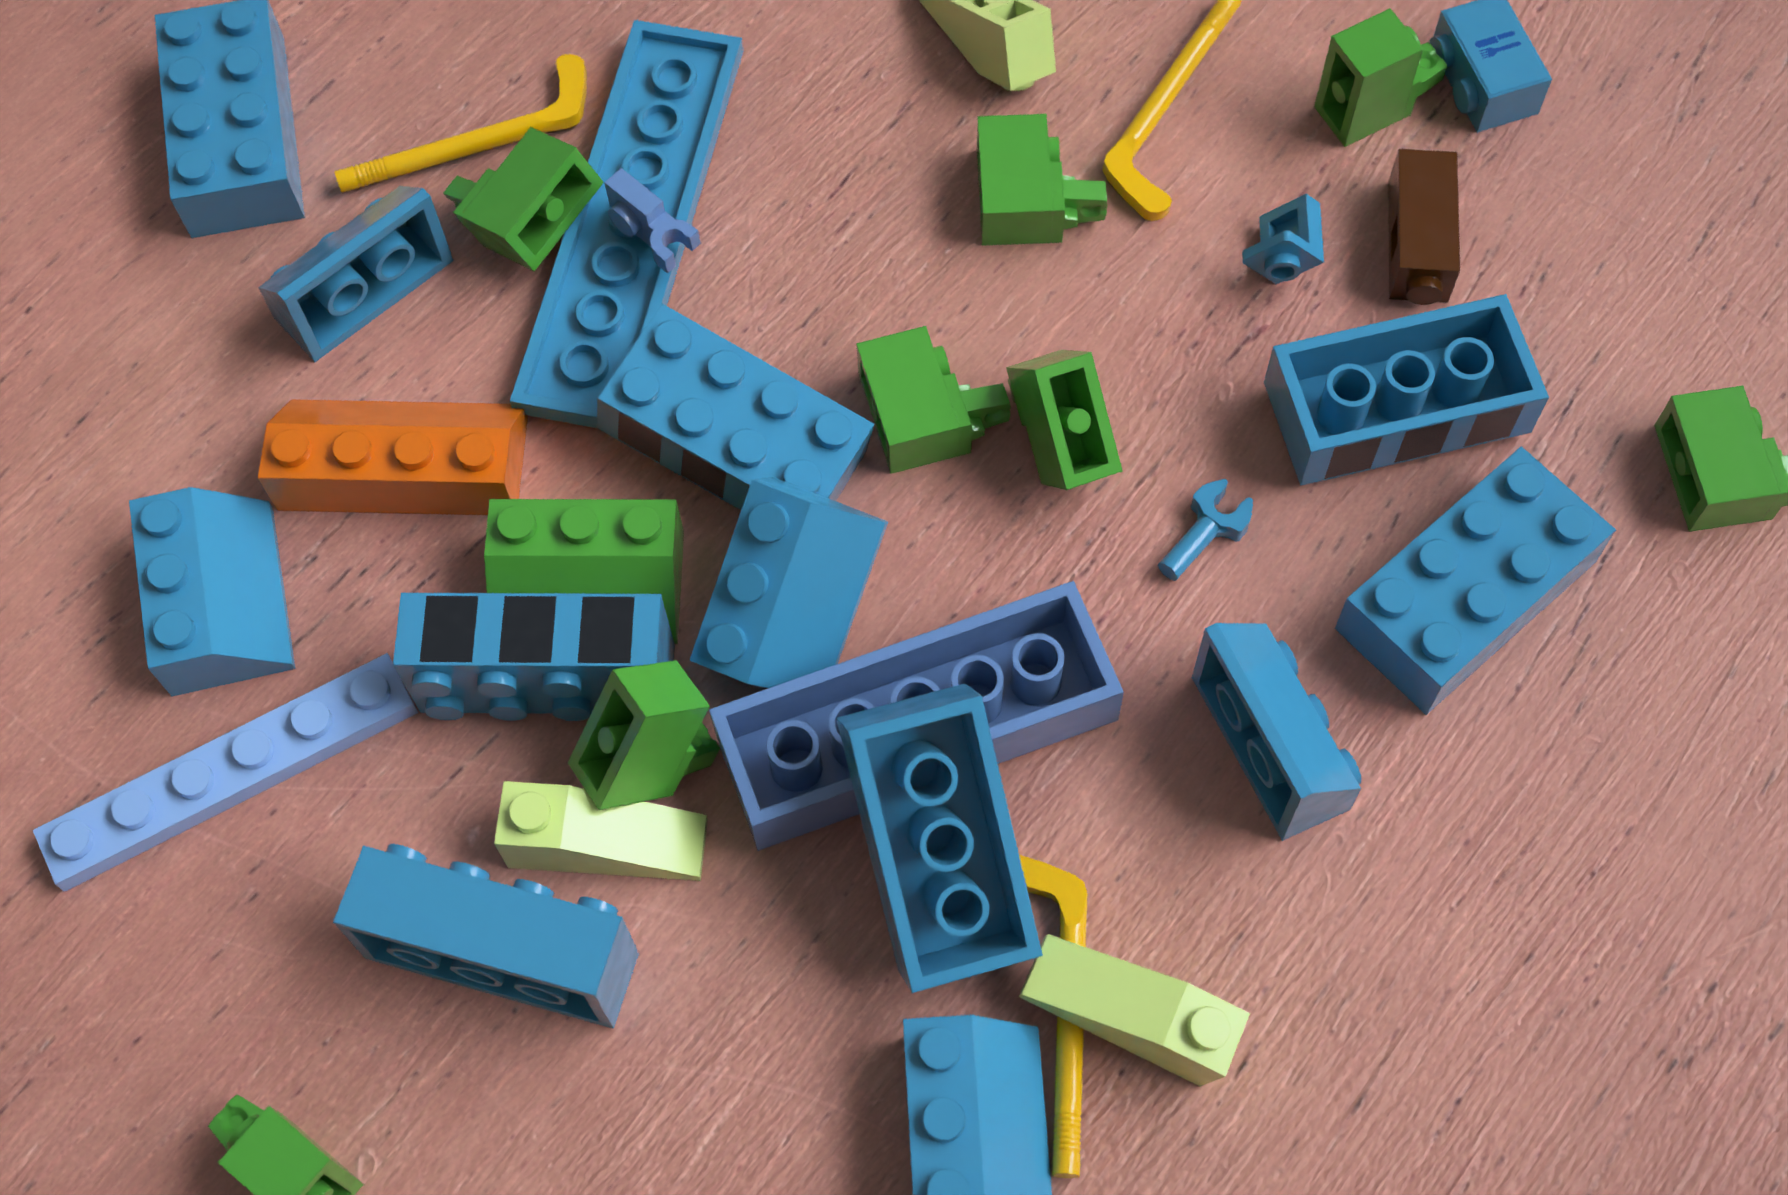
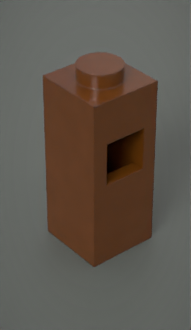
[1388,149,1460,305]

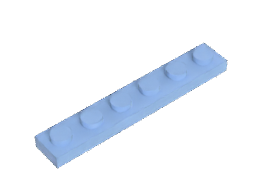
[33,653,418,892]

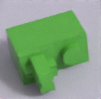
[1314,8,1447,147]
[977,114,1108,246]
[443,127,604,271]
[856,326,1011,474]
[1006,350,1123,490]
[1654,386,1788,532]
[568,660,720,810]
[208,1094,364,1195]

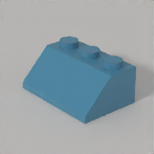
[258,186,454,362]
[689,477,888,688]
[129,487,296,697]
[1192,623,1361,841]
[903,1015,1052,1195]

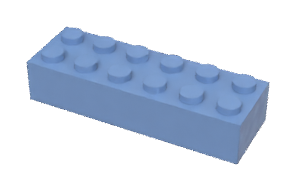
[709,581,1124,851]

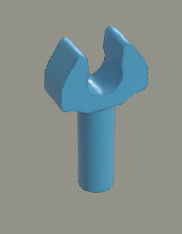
[1158,479,1253,581]

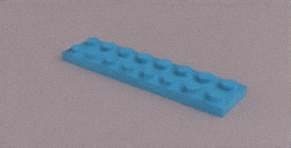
[510,20,744,428]

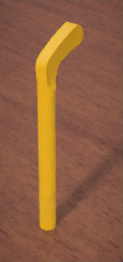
[1102,0,1241,221]
[334,54,587,193]
[1019,855,1088,1178]

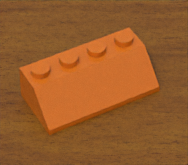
[258,399,528,515]

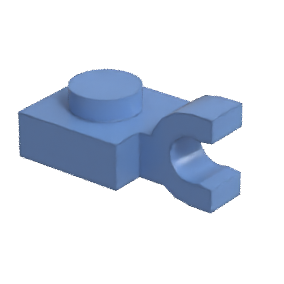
[604,168,701,274]

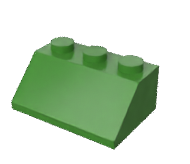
[484,499,684,644]

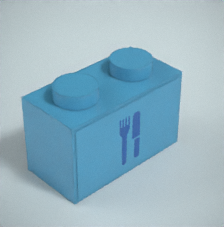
[1429,0,1552,133]

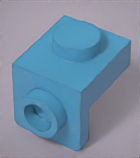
[1242,194,1324,285]

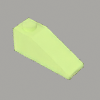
[919,0,1056,91]
[494,781,708,881]
[1019,934,1250,1087]

